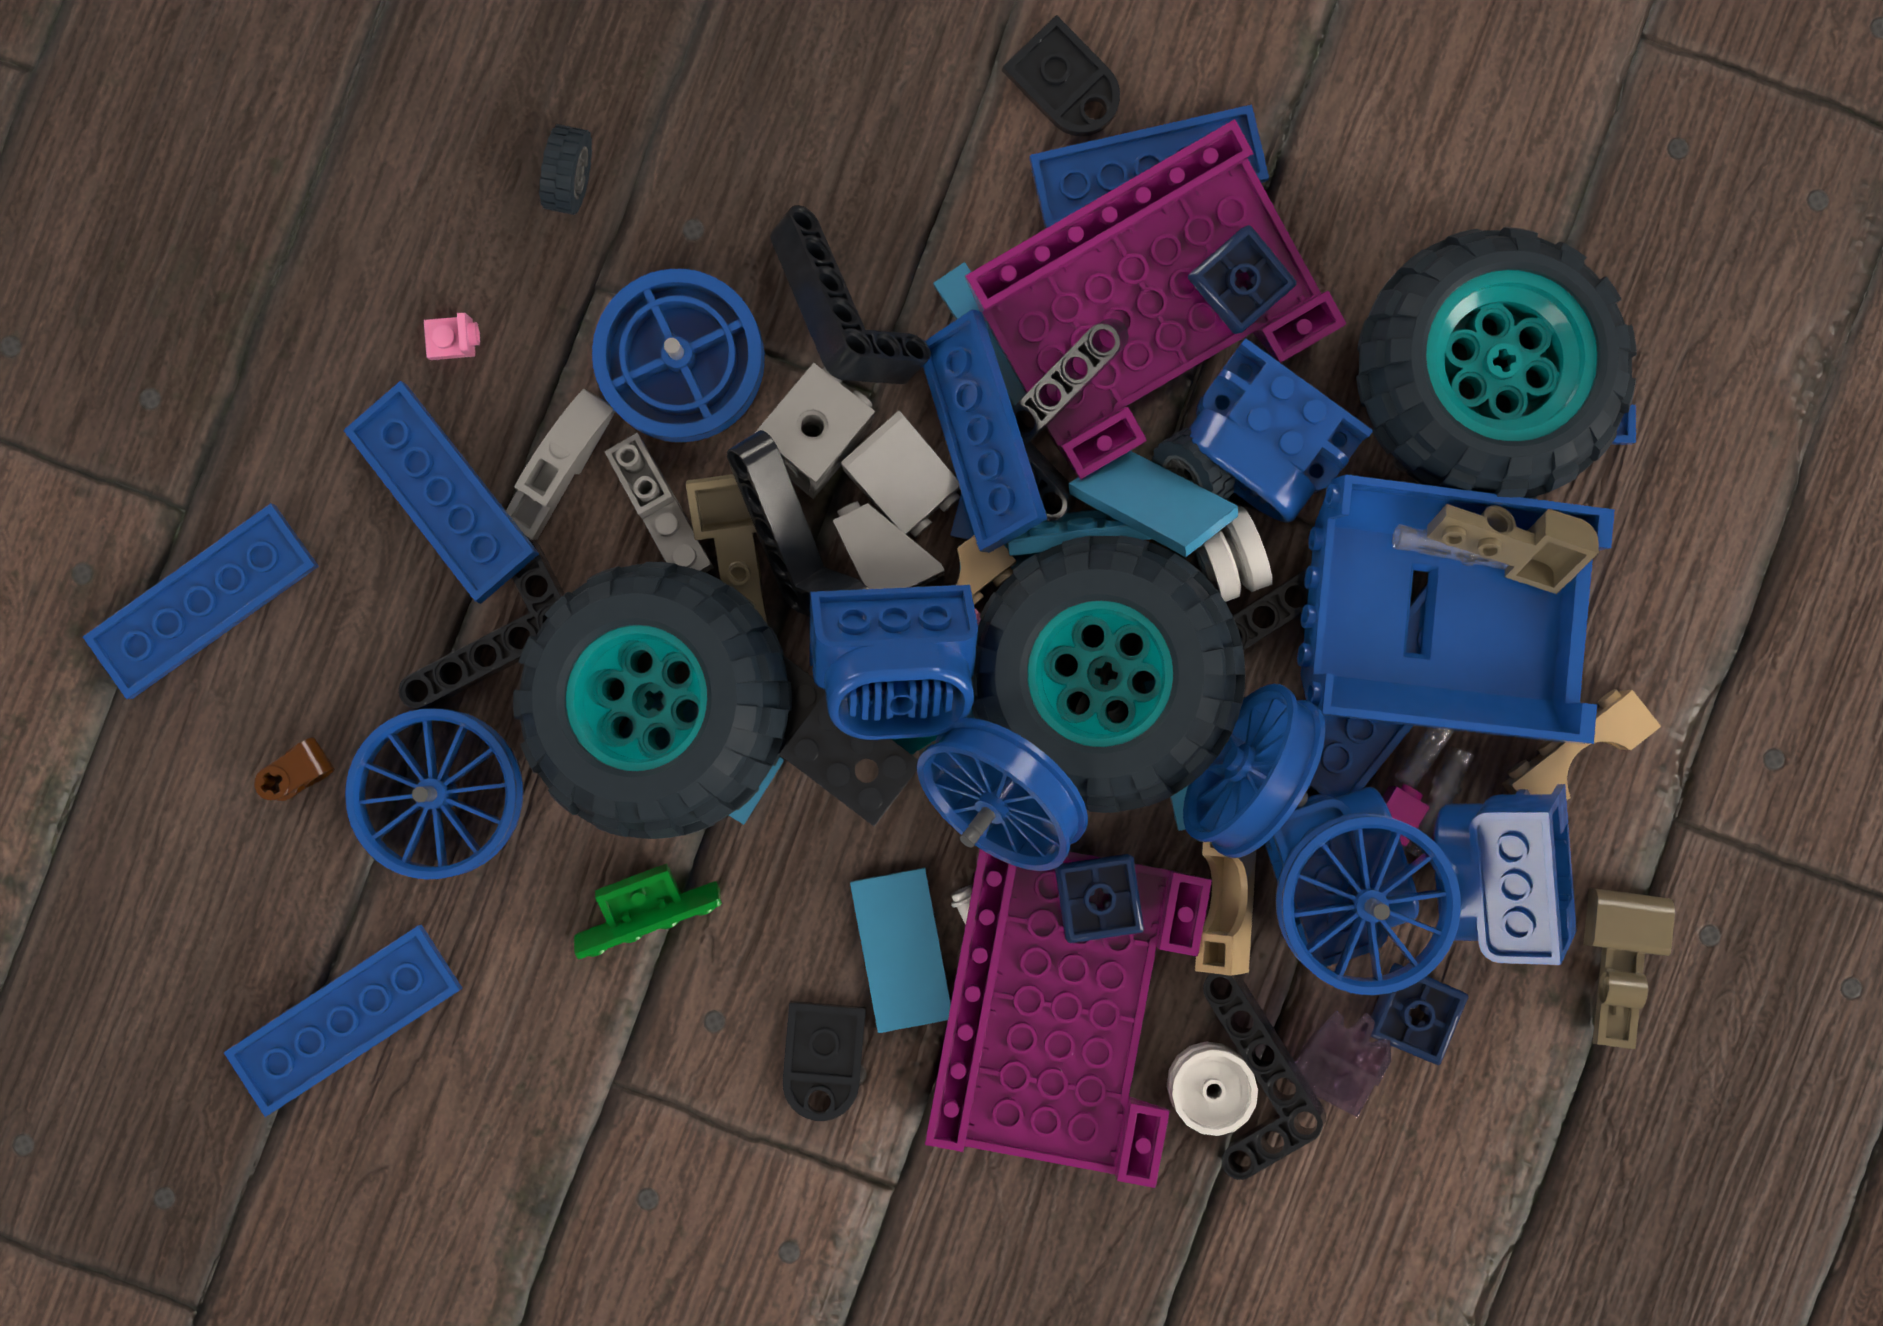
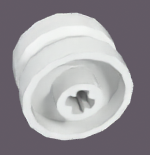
[1195,507,1272,602]
[1166,1042,1258,1136]

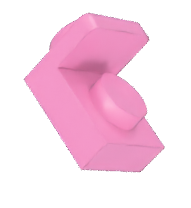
[424,313,480,360]

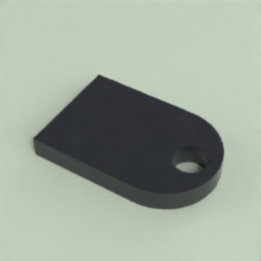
[1002,15,1120,136]
[783,1001,866,1121]

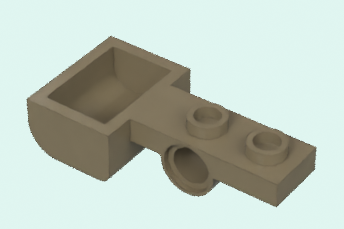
[686,474,767,623]
[1427,504,1599,594]
[1583,888,1675,1049]

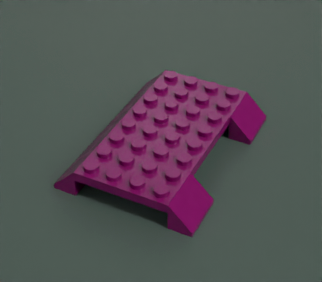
[965,119,1346,479]
[925,849,1212,1188]

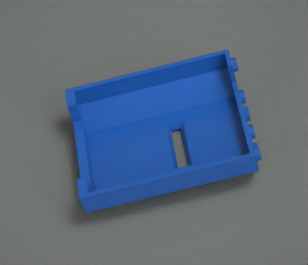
[1297,475,1615,744]

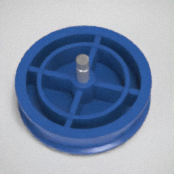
[592,269,765,442]

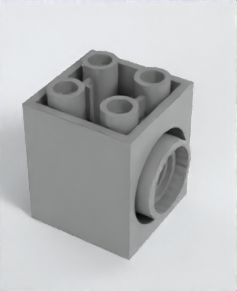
[755,363,875,499]

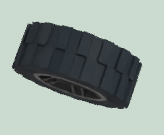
[539,124,592,215]
[1152,427,1235,500]

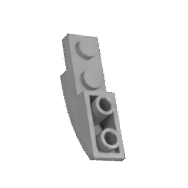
[506,389,616,540]
[604,433,714,573]

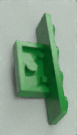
[574,863,722,959]

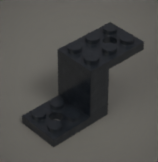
[779,655,918,826]

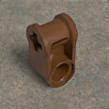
[254,737,335,801]

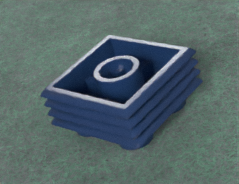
[1188,225,1297,334]
[1055,854,1144,943]
[1365,963,1468,1065]

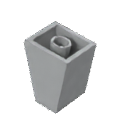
[841,411,960,538]
[833,501,944,589]

